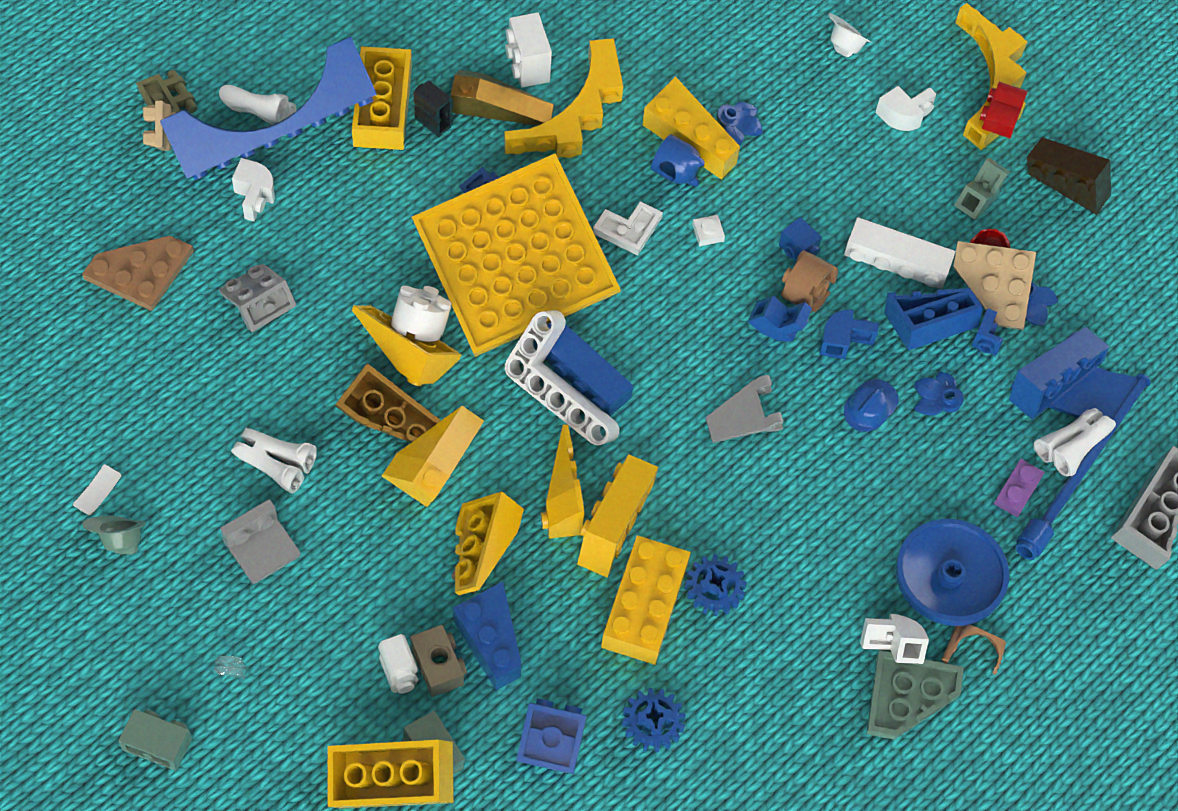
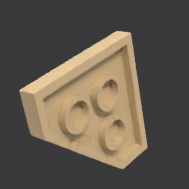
[954,241,1036,330]

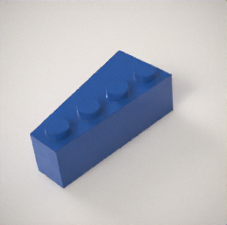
[1009,327,1110,420]

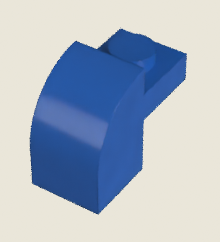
[747,296,812,342]
[819,310,879,359]

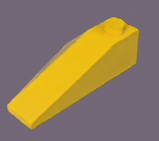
[541,424,584,539]

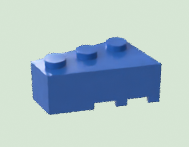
[453,581,522,690]

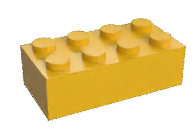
[352,46,412,150]
[601,535,691,665]
[328,740,454,808]

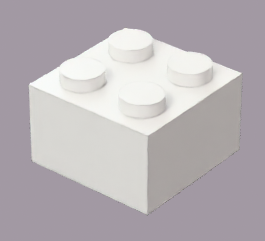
[505,12,552,88]

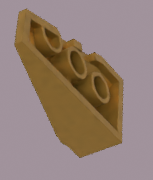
[451,70,554,126]
[335,364,441,442]

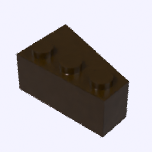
[1027,137,1111,215]

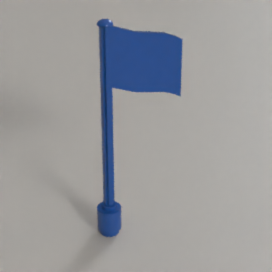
[1015,367,1151,560]

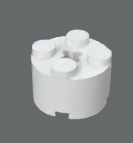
[391,286,452,342]

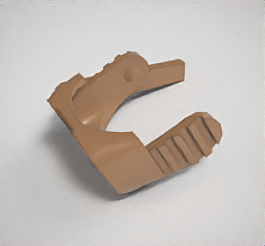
[941,624,1007,675]

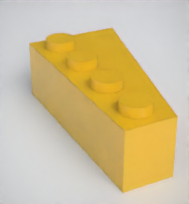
[642,76,740,180]
[577,454,659,578]

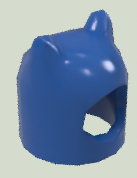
[651,134,705,186]

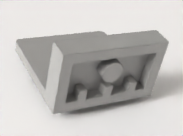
[219,264,297,332]
[220,499,301,584]

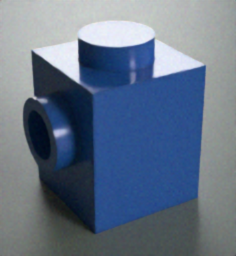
[779,217,822,261]

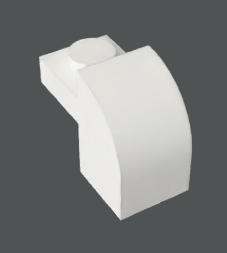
[875,86,936,131]
[232,158,275,222]
[860,614,929,664]

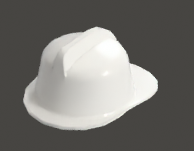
[828,13,871,57]

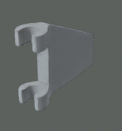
[706,375,783,443]

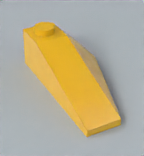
[352,305,462,386]
[382,406,484,507]
[455,491,524,595]

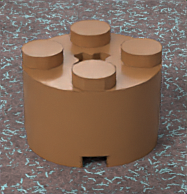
[781,250,838,313]

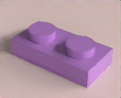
[994,459,1045,518]

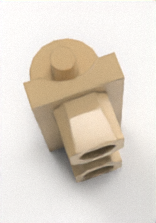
[143,101,175,151]

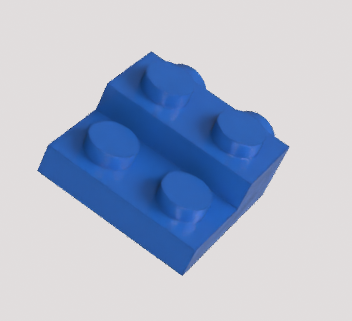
[516,698,587,774]

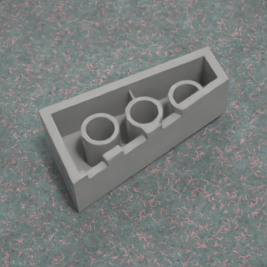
[1111,446,1178,570]

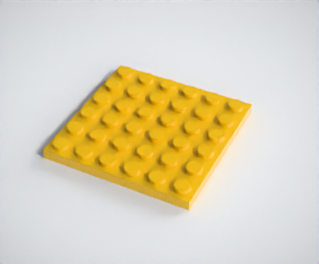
[412,153,621,357]

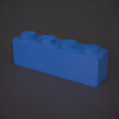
[534,323,633,416]

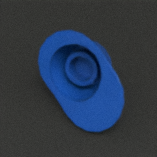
[844,379,899,432]

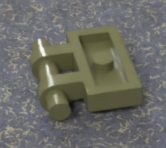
[136,70,197,113]

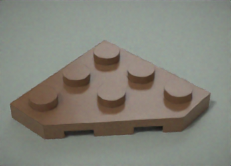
[82,236,194,311]

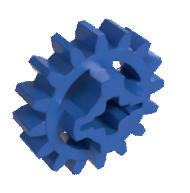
[684,554,747,616]
[622,688,686,753]

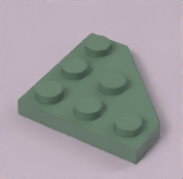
[866,650,964,740]

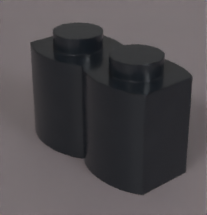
[414,80,454,138]

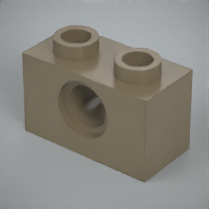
[410,625,467,698]

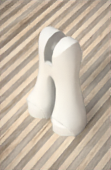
[219,85,296,125]
[1034,408,1116,477]
[231,428,317,493]

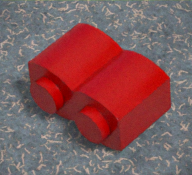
[979,81,1028,138]

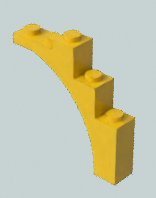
[955,3,1027,150]
[504,38,623,158]

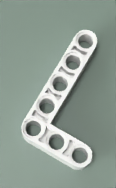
[505,310,619,445]

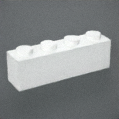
[844,217,956,289]

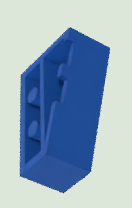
[884,288,983,351]

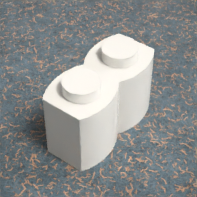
[378,634,418,694]

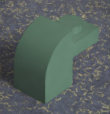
[954,158,1010,220]

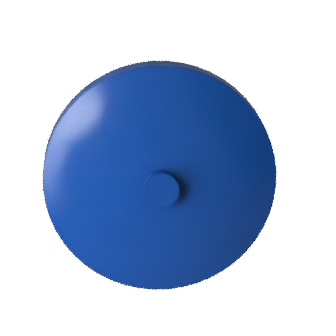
[895,519,1009,626]

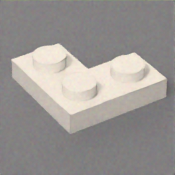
[593,202,663,255]

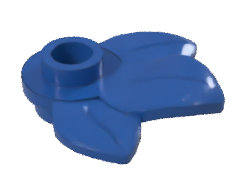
[716,102,763,145]
[1026,282,1058,326]
[914,372,964,415]

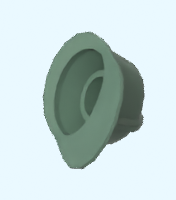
[82,516,146,554]

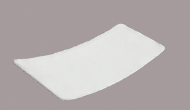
[73,465,121,515]

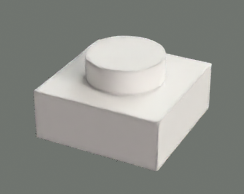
[692,215,725,246]

